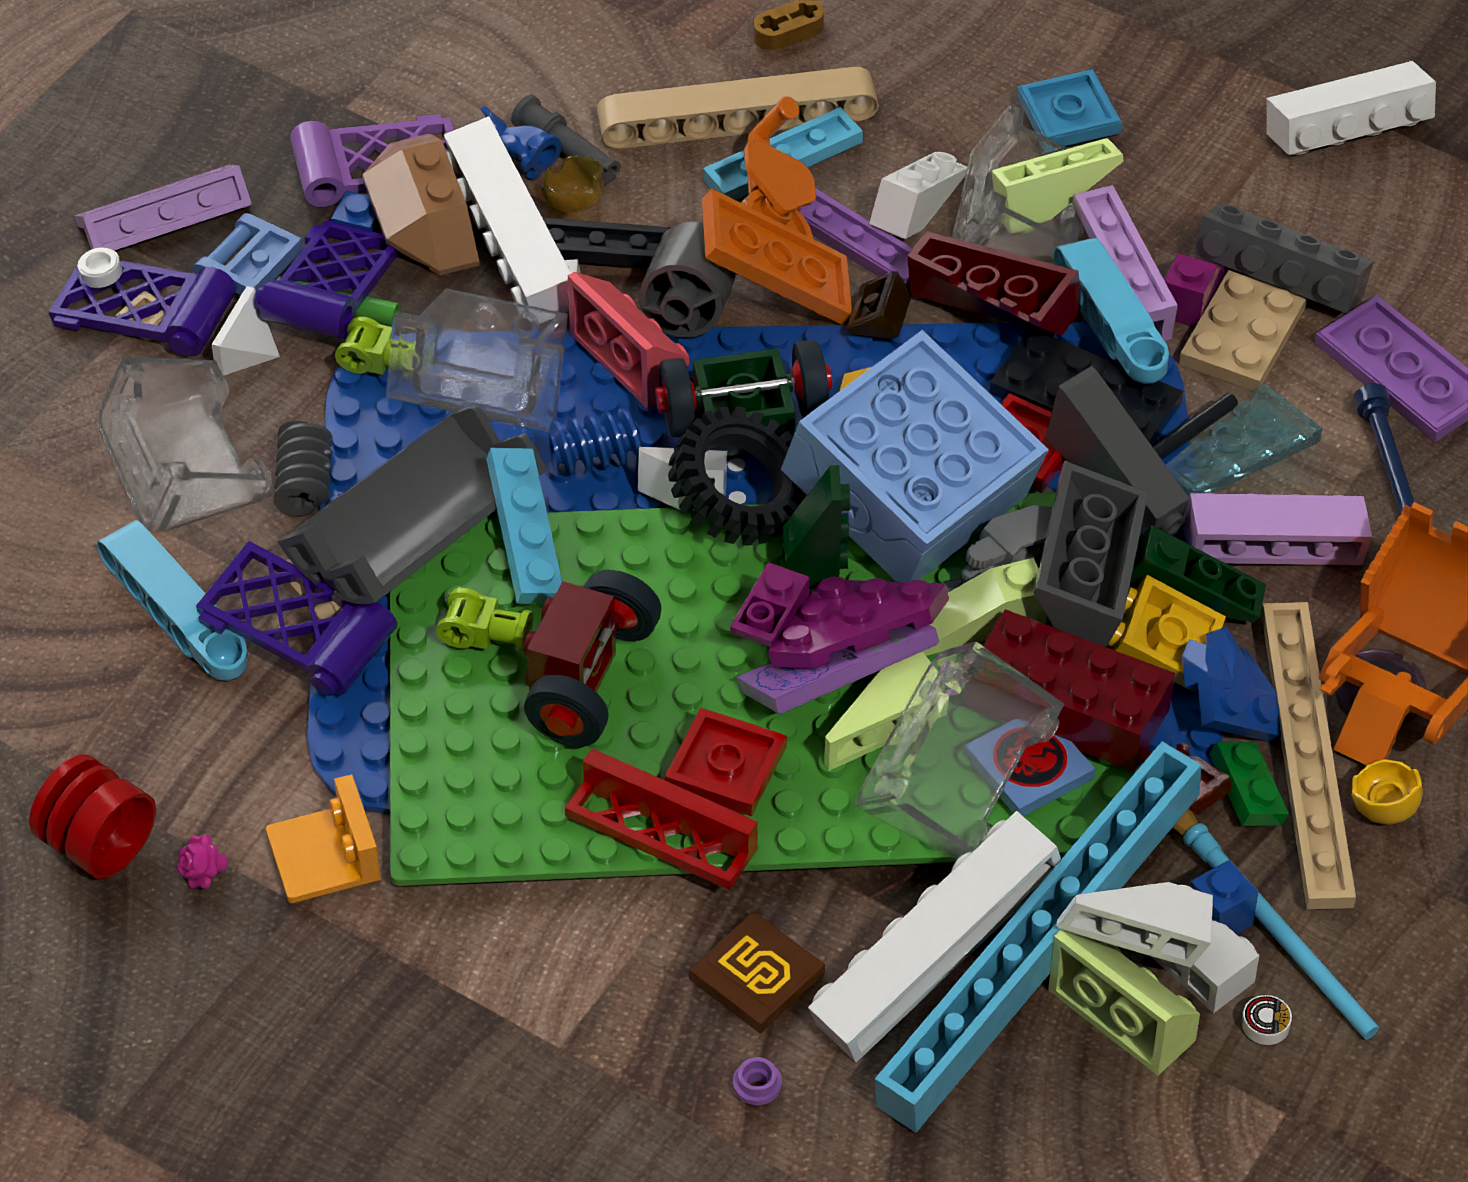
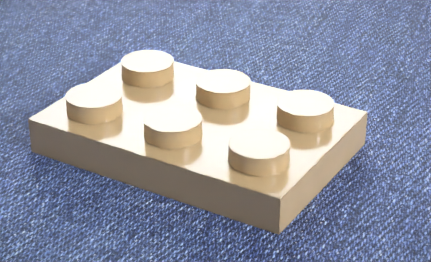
[1179,270,1307,393]

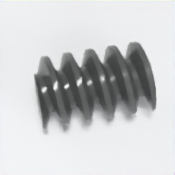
[273,420,333,517]

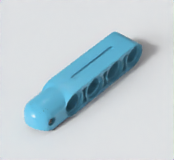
[1053,237,1169,384]
[97,520,248,681]

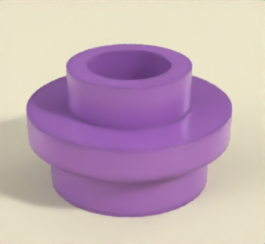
[733,1057,782,1105]

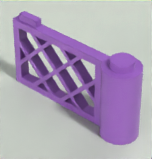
[290,114,460,207]

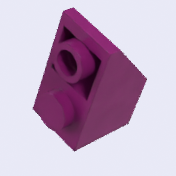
[730,562,810,647]

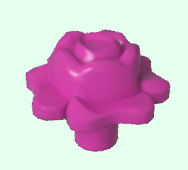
[177,834,227,889]

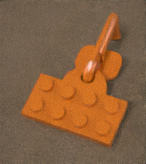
[702,96,852,325]

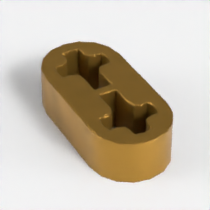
[754,0,824,50]

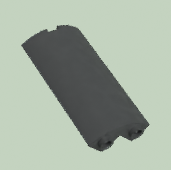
[278,404,548,604]

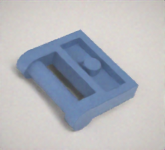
[192,213,303,295]

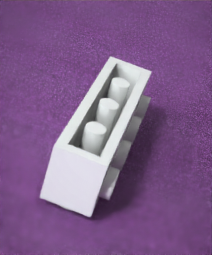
[1267,61,1436,155]

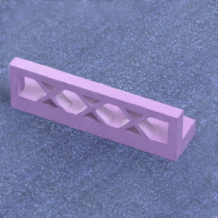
[74,165,252,250]
[1073,185,1178,341]

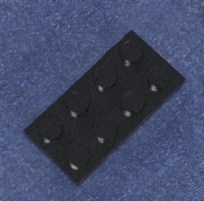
[989,327,1183,446]

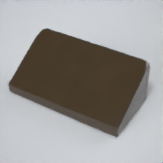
[847,271,911,338]

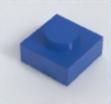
[331,191,379,232]

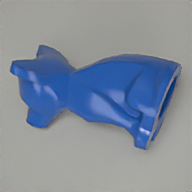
[480,105,562,180]

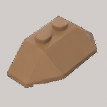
[362,133,479,276]

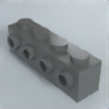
[1193,202,1374,313]

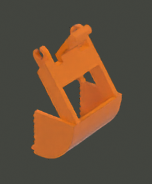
[1318,502,1468,766]

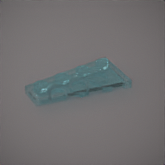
[1166,383,1323,497]

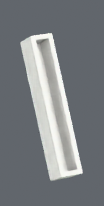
[444,116,571,325]
[808,811,1061,1063]

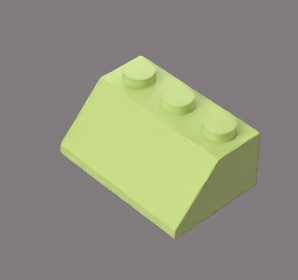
[1048,930,1200,1076]

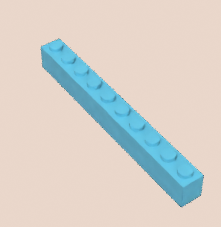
[875,741,1201,1133]

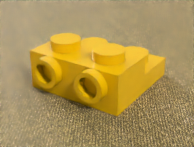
[1108,575,1226,693]

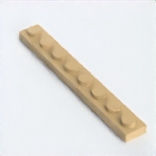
[1261,602,1356,910]

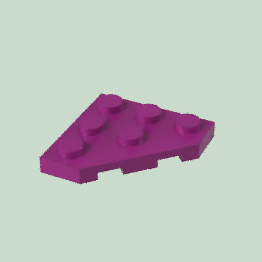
[768,577,949,669]

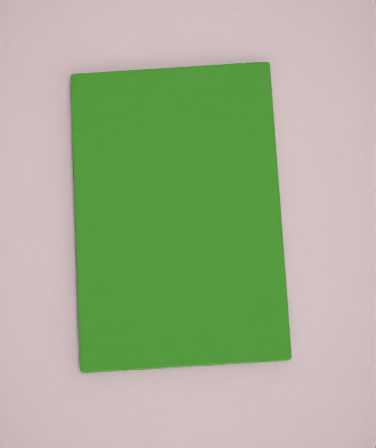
[390,492,1135,886]

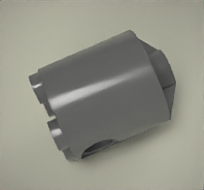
[639,222,737,337]

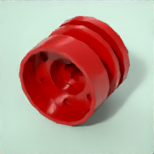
[29,754,157,879]

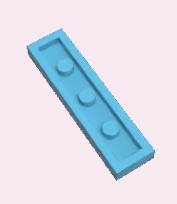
[703,107,863,200]
[486,448,562,604]

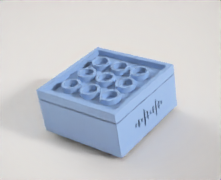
[781,330,1049,582]

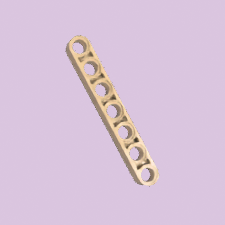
[596,67,879,149]

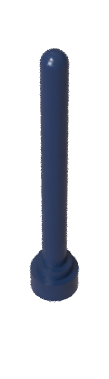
[1353,383,1415,515]

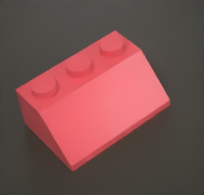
[568,272,690,409]

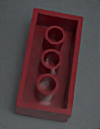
[964,609,1176,772]

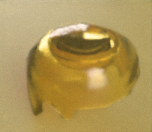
[540,156,604,213]

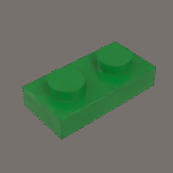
[1209,742,1289,826]

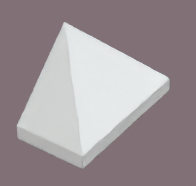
[212,286,280,376]

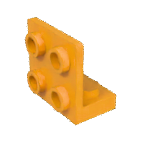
[266,774,381,903]

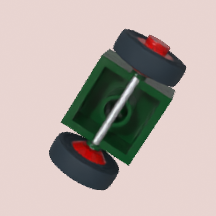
[655,340,832,456]

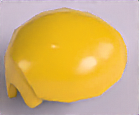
[1352,759,1423,825]

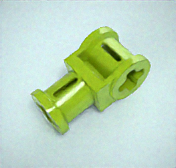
[335,316,427,376]
[436,587,533,650]

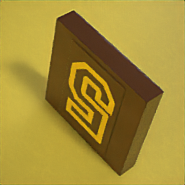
[689,911,825,1034]

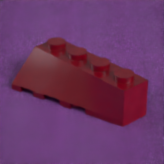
[907,231,1081,336]

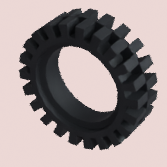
[668,406,807,546]

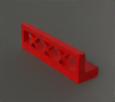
[565,748,758,890]

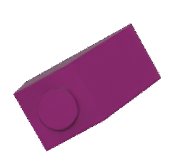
[1164,254,1227,327]

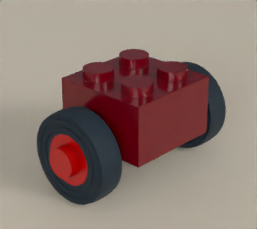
[523,570,662,747]

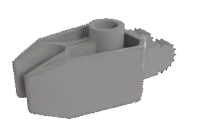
[961,505,1053,583]

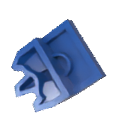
[1182,627,1281,742]

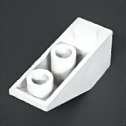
[869,152,969,239]

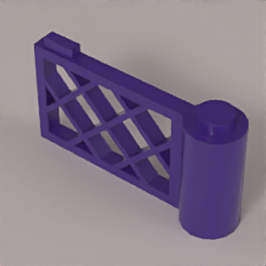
[255,221,400,339]
[49,254,237,356]
[196,541,398,696]

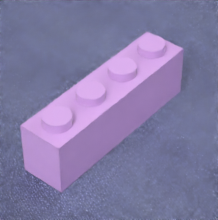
[1183,493,1373,565]

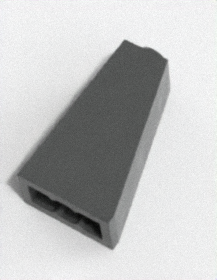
[1045,366,1190,536]

